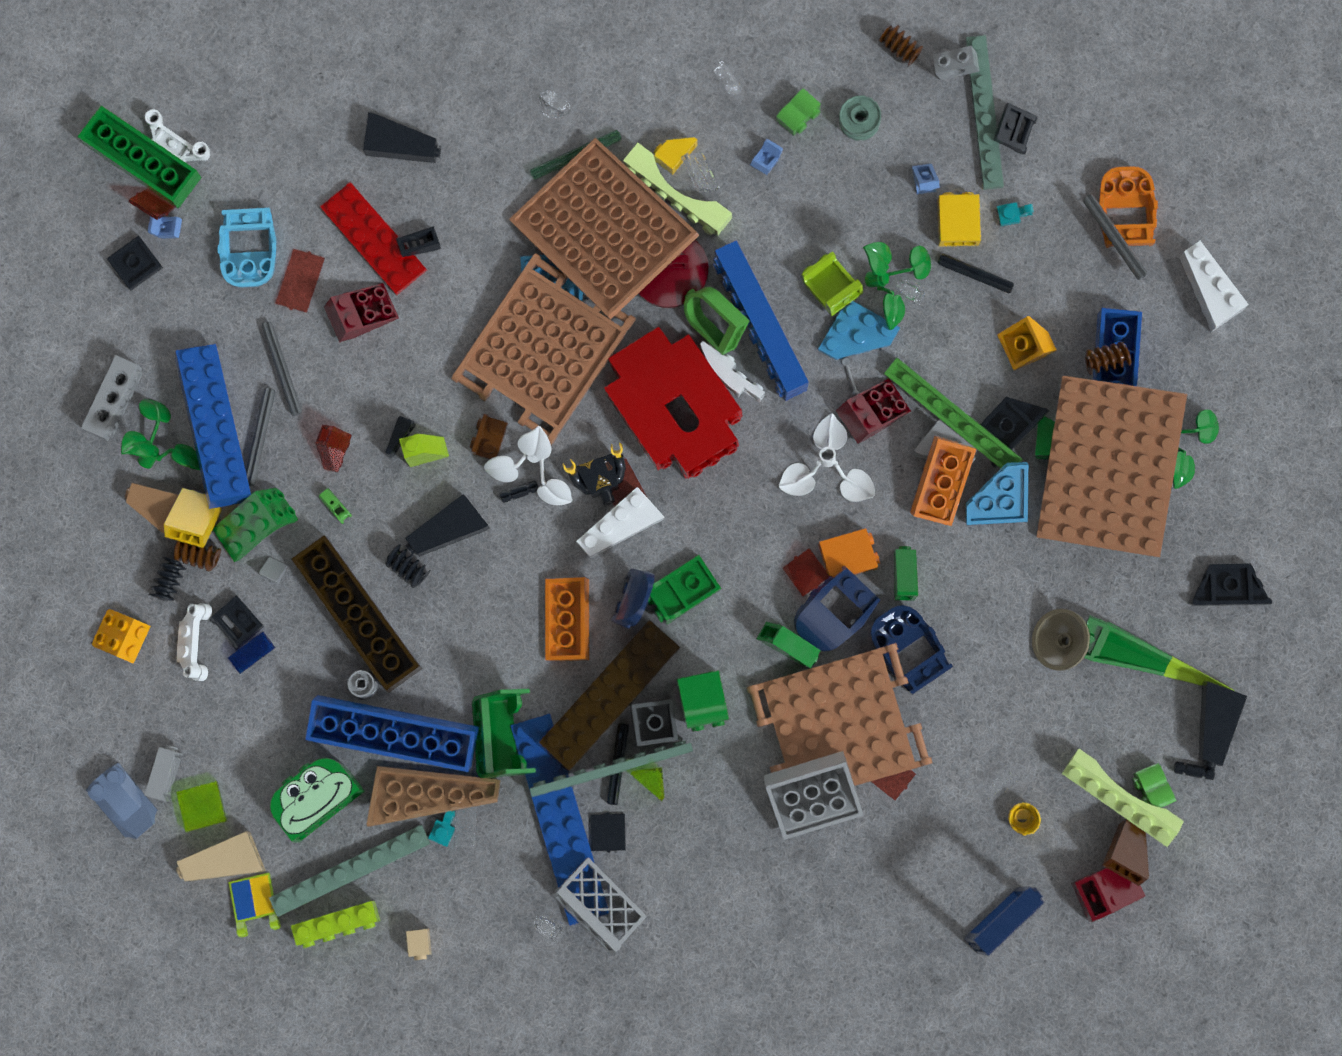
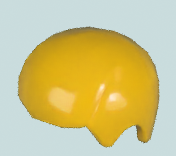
[1008,802,1041,836]

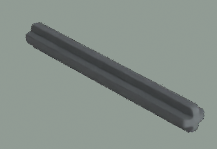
[1083,194,1147,280]
[262,322,302,416]
[246,388,275,486]

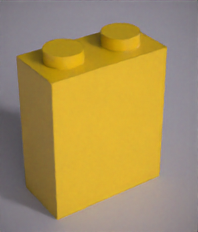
[937,192,981,246]
[164,488,222,548]

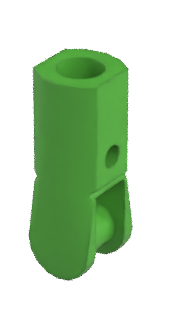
[318,488,352,524]

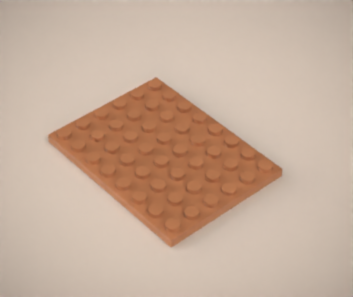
[509,138,699,320]
[1037,376,1187,557]

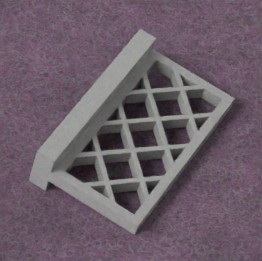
[552,857,647,954]

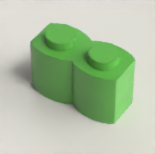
[776,88,821,136]
[1132,763,1176,808]

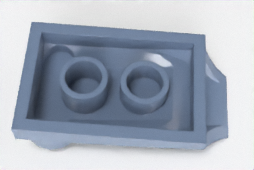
[86,763,158,839]

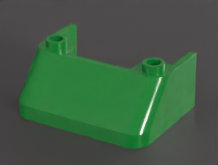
[472,689,536,778]

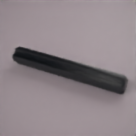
[938,254,1014,293]
[607,723,629,805]

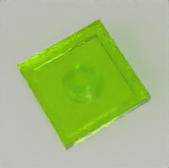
[176,781,227,832]

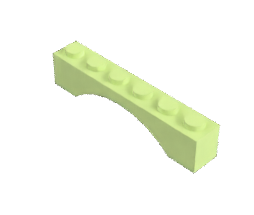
[623,143,732,236]
[1062,749,1184,847]

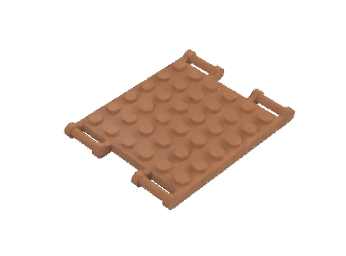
[451,253,636,445]
[746,643,933,786]

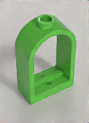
[684,287,749,355]

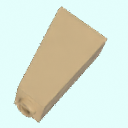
[176,831,265,881]

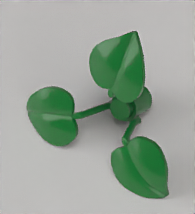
[863,242,931,330]
[121,399,200,470]
[1173,409,1219,489]

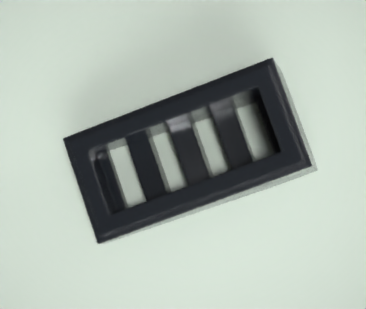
[396,226,441,257]
[385,416,416,458]

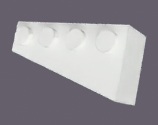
[1179,241,1249,332]
[576,487,665,558]

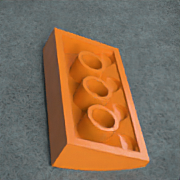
[910,436,976,526]
[545,577,589,661]

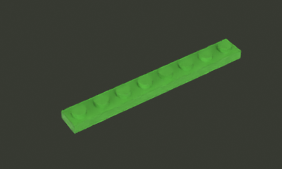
[884,358,1023,468]

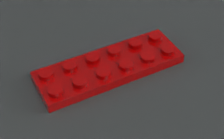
[320,182,427,296]

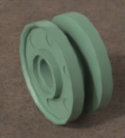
[839,95,881,141]

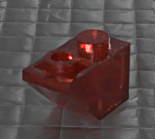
[315,424,352,473]

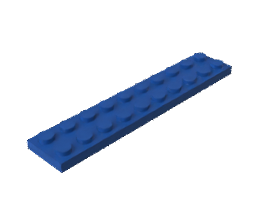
[511,713,609,926]

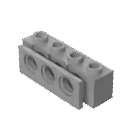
[81,355,142,441]

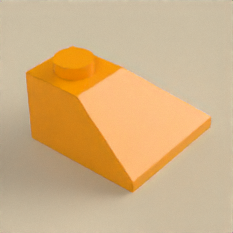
[997,316,1057,370]

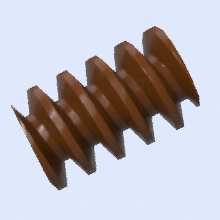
[879,25,923,66]
[1085,341,1131,375]
[174,541,221,572]

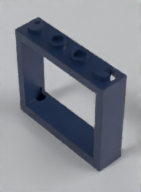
[963,887,1045,956]

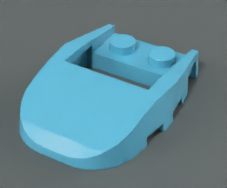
[218,208,277,287]

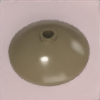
[1032,609,1090,671]

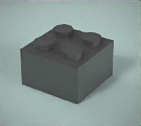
[630,699,678,746]

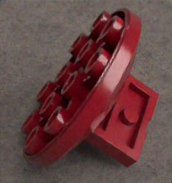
[638,239,709,308]

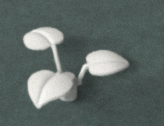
[778,414,875,502]
[484,426,573,505]

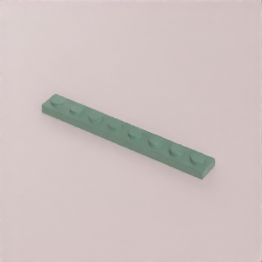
[966,35,1004,190]
[530,740,693,797]
[269,825,431,917]

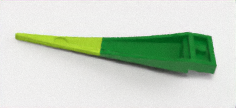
[1084,615,1234,691]

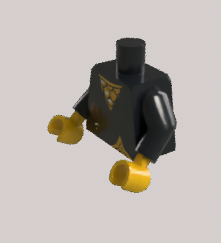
[562,443,626,505]

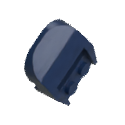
[794,565,880,651]
[610,568,655,629]
[871,605,953,695]

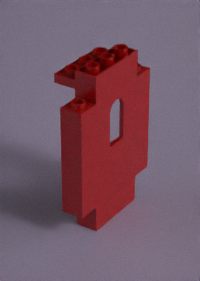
[604,327,743,479]

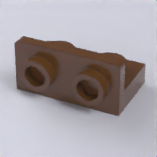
[470,414,508,460]

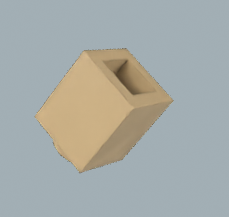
[406,929,432,960]

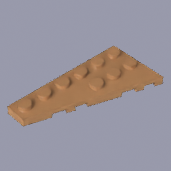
[367,766,501,827]

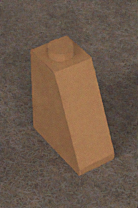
[125,483,179,533]

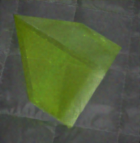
[630,767,665,801]

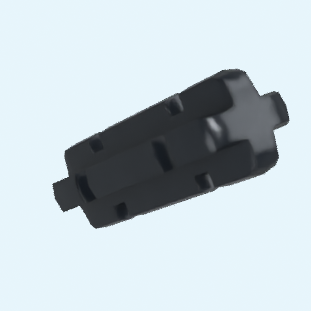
[500,480,539,503]
[1174,762,1215,780]

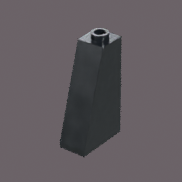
[363,112,441,163]
[405,494,489,557]
[1198,681,1247,769]

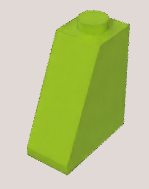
[399,434,449,467]

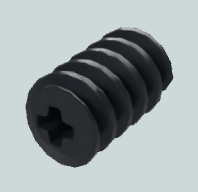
[386,544,431,588]
[148,557,187,602]

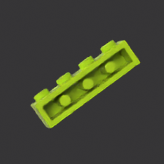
[291,901,380,949]

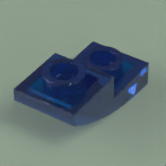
[228,631,276,674]

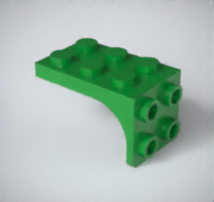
[213,488,298,562]
[647,555,722,625]

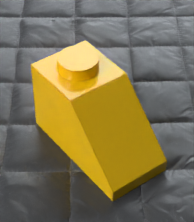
[654,137,698,175]

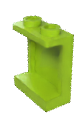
[801,251,863,316]

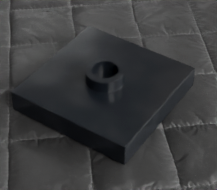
[106,235,163,291]

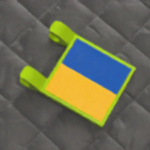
[229,873,281,938]

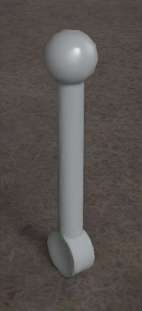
[842,358,860,397]

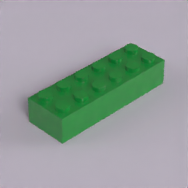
[77,106,202,209]

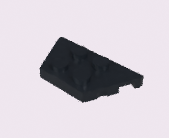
[980,397,1049,468]
[1191,563,1272,606]

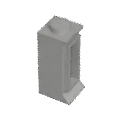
[144,745,183,802]

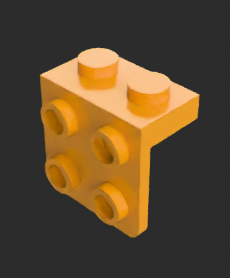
[92,609,151,664]

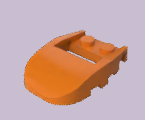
[1099,166,1158,248]

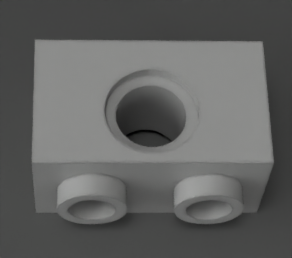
[933,45,980,80]

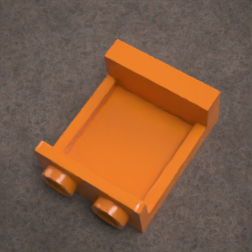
[818,528,880,578]

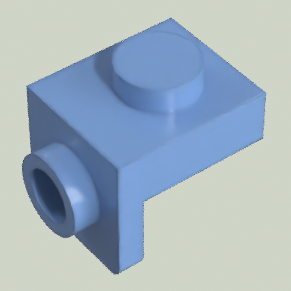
[750,139,783,175]
[148,214,182,239]

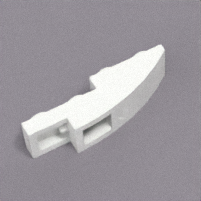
[700,341,765,402]

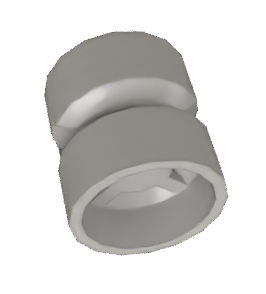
[348,670,378,699]

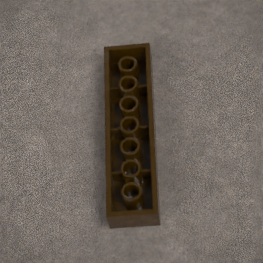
[291,535,422,693]
[538,620,680,772]

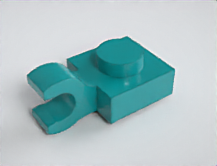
[997,202,1034,226]
[428,810,456,847]

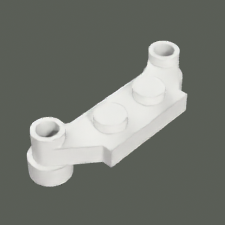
[145,109,210,163]
[176,603,212,681]

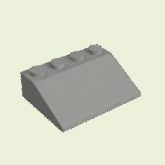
[764,751,864,840]

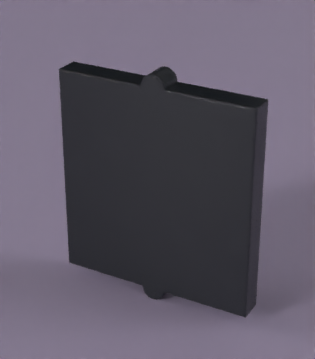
[591,812,626,853]

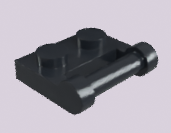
[993,103,1038,155]
[210,595,264,650]

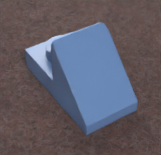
[912,163,940,194]

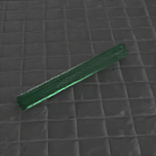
[530,130,622,180]

